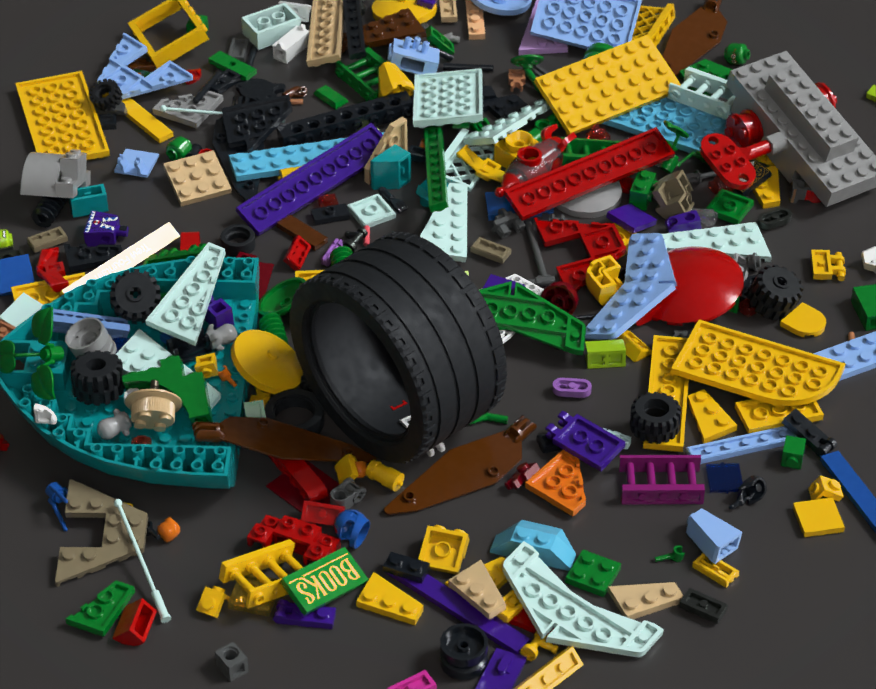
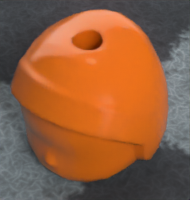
[157,517,180,542]

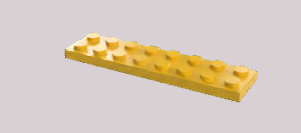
[643,335,689,452]

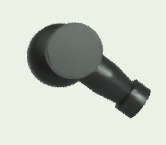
[343,227,368,253]

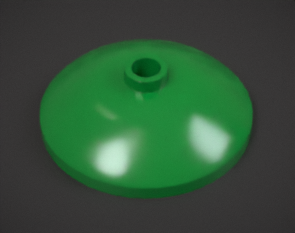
[258,277,305,317]

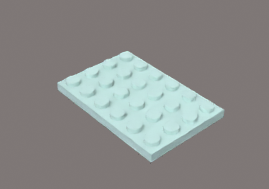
[413,68,483,128]

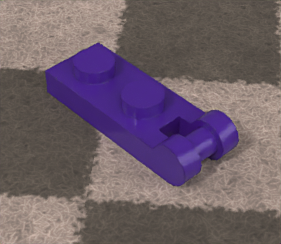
[273,599,336,630]

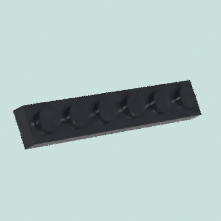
[343,0,367,60]

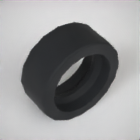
[220,224,256,257]

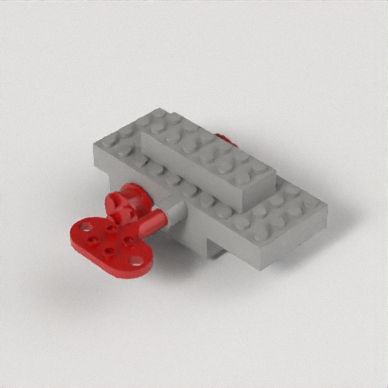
[699,51,876,207]

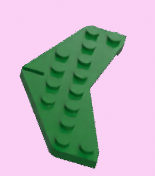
[479,281,586,356]

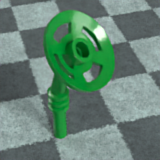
[510,55,544,95]

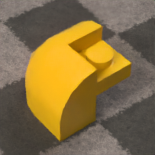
[586,255,623,306]

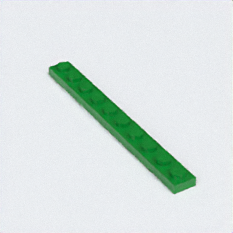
[424,125,449,213]

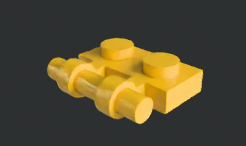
[810,250,846,281]

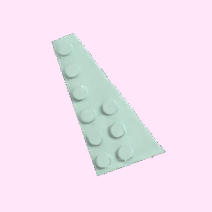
[463,99,550,146]

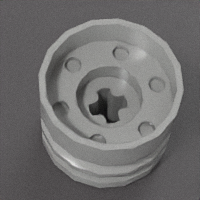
[65,317,117,358]

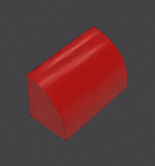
[112,598,157,646]

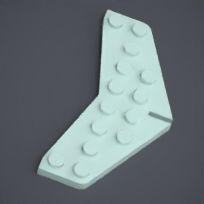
[502,541,664,657]

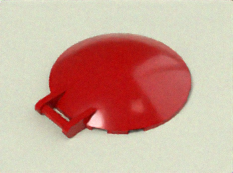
[635,246,744,326]

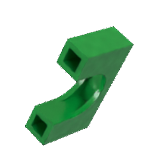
[851,284,876,331]

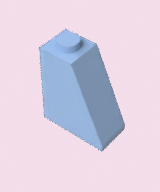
[686,508,742,564]

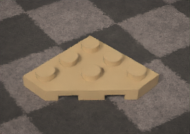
[364,117,408,185]

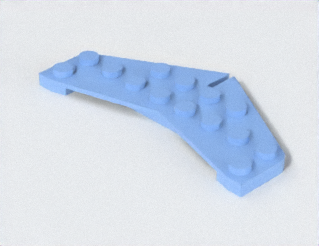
[585,233,677,340]

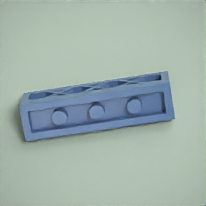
[53,309,130,341]

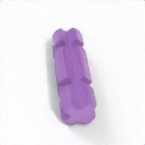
[321,238,343,266]

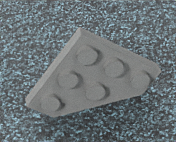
[152,91,224,128]

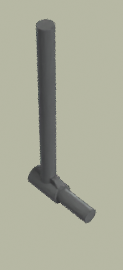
[525,221,555,287]

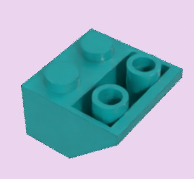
[370,144,411,190]
[68,184,109,218]

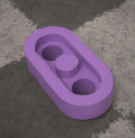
[552,378,592,398]

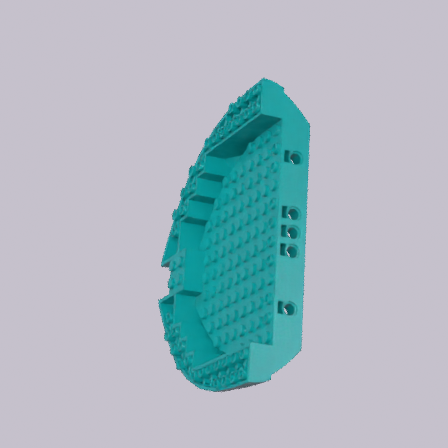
[0,256,259,489]

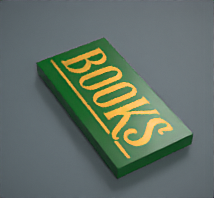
[280,547,369,616]

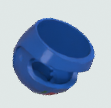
[334,509,370,549]

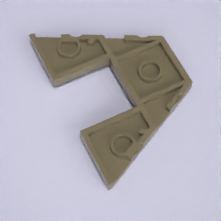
[55,479,148,587]

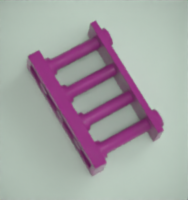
[619,455,705,505]

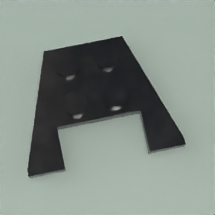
[483,94,531,140]

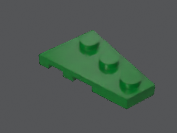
[66,580,135,637]

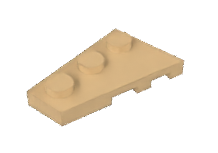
[448,560,506,620]
[608,582,684,619]

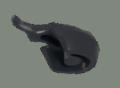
[729,475,767,510]

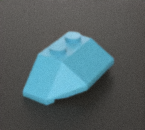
[490,520,576,571]

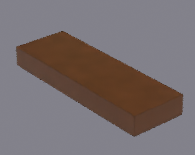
[277,215,328,251]

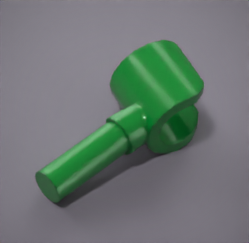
[655,545,685,562]

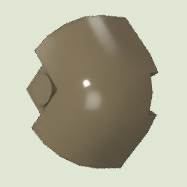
[652,169,695,219]

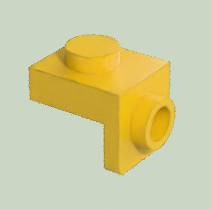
[194,352,218,378]
[808,475,844,502]
[196,586,230,618]

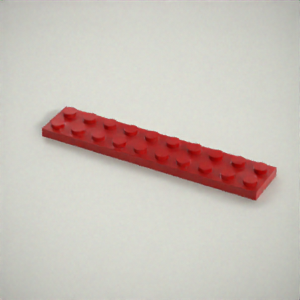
[504,127,675,221]

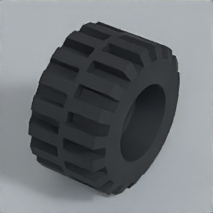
[630,392,681,444]

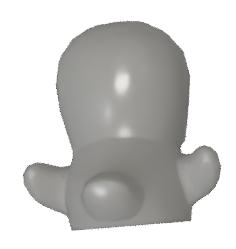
[205,323,237,351]
[97,409,132,440]

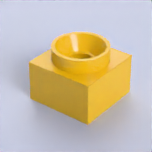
[494,129,541,173]

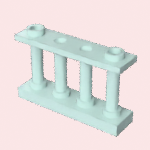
[668,66,735,120]

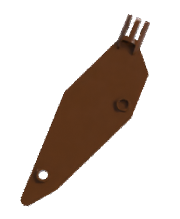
[662,0,727,76]
[384,415,537,515]
[192,416,377,463]

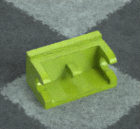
[585,339,626,369]

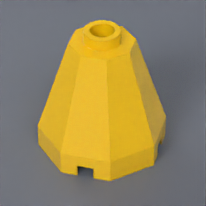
[378,62,415,98]

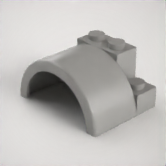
[20,149,91,198]

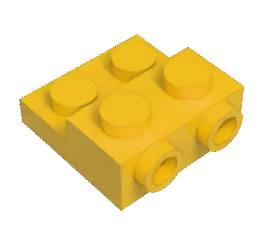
[418,525,469,575]

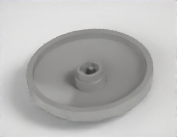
[556,181,622,218]

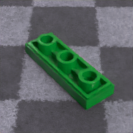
[208,51,257,81]

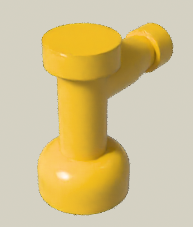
[520,631,559,661]

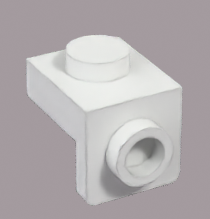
[861,246,876,273]

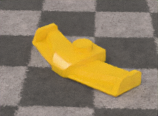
[456,144,508,183]

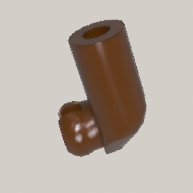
[282,86,307,98]

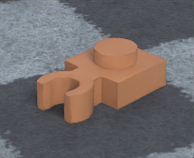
[508,69,526,92]

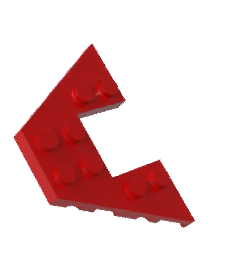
[534,217,626,291]

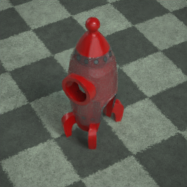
[494,124,577,198]

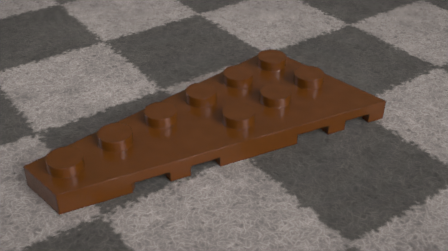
[341,8,427,53]

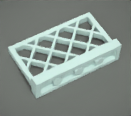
[444,128,494,192]

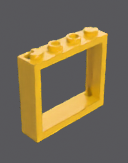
[128,0,209,69]

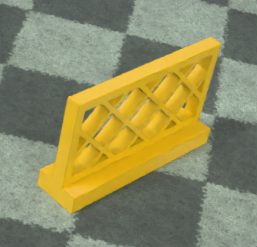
[631,3,675,47]

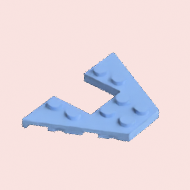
[97,33,193,100]

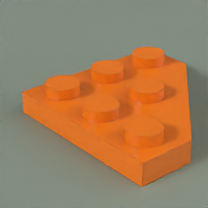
[525,450,586,517]

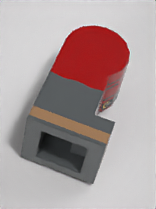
[789,179,821,203]

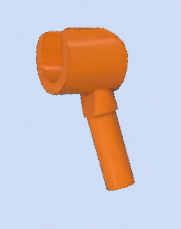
[218,365,237,387]

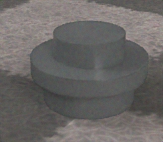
[748,252,761,271]

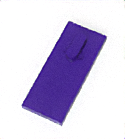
[475,647,527,689]

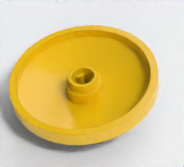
[372,0,437,24]
[231,330,303,394]

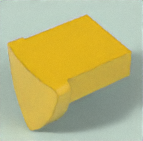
[334,454,359,484]

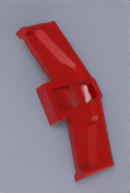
[35,247,69,292]

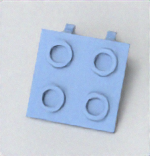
[114,149,159,178]

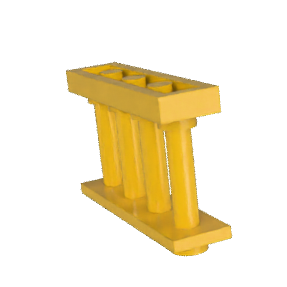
[218,539,303,609]

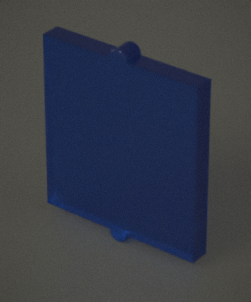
[706,462,743,493]

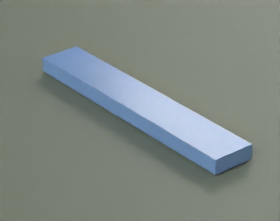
[686,426,797,464]

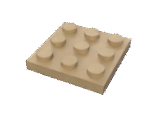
[163,150,232,207]

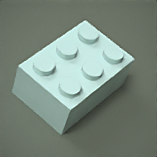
[241,2,301,50]

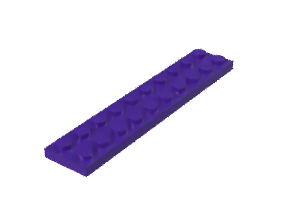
[236,123,383,236]

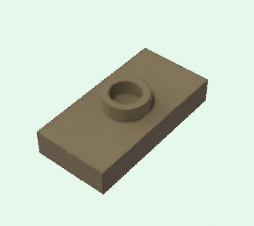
[27,226,68,253]
[470,237,511,264]

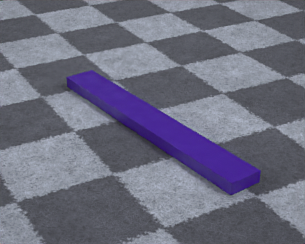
[386,573,531,654]

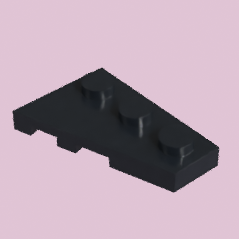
[63,244,123,272]

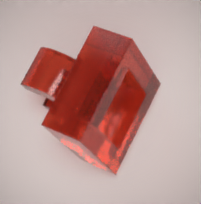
[586,123,611,140]
[708,176,733,195]

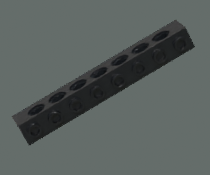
[277,90,413,147]

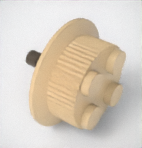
[125,380,182,432]

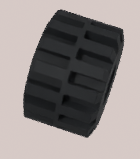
[747,264,804,320]
[110,269,161,324]
[70,350,125,406]

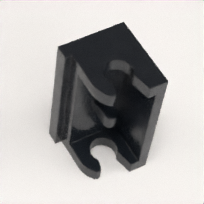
[166,327,212,364]

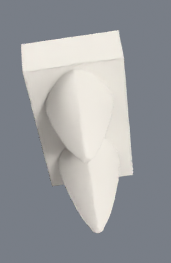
[278,1,312,23]

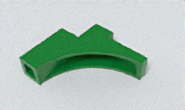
[122,356,213,424]

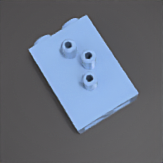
[387,36,440,74]

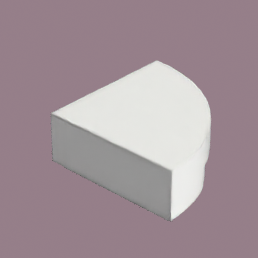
[33,404,57,425]

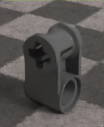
[329,477,367,510]

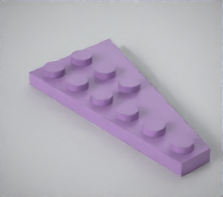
[518,0,568,55]

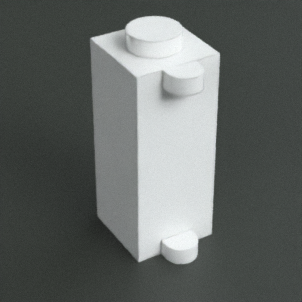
[272,24,309,64]

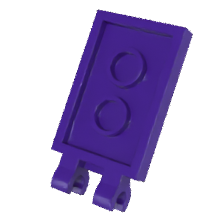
[545,411,625,472]

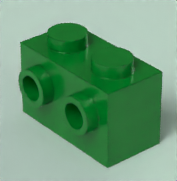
[629,170,657,211]

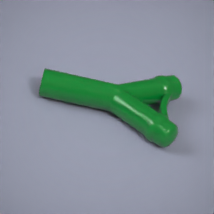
[469,412,508,425]

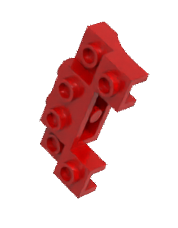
[247,514,341,565]

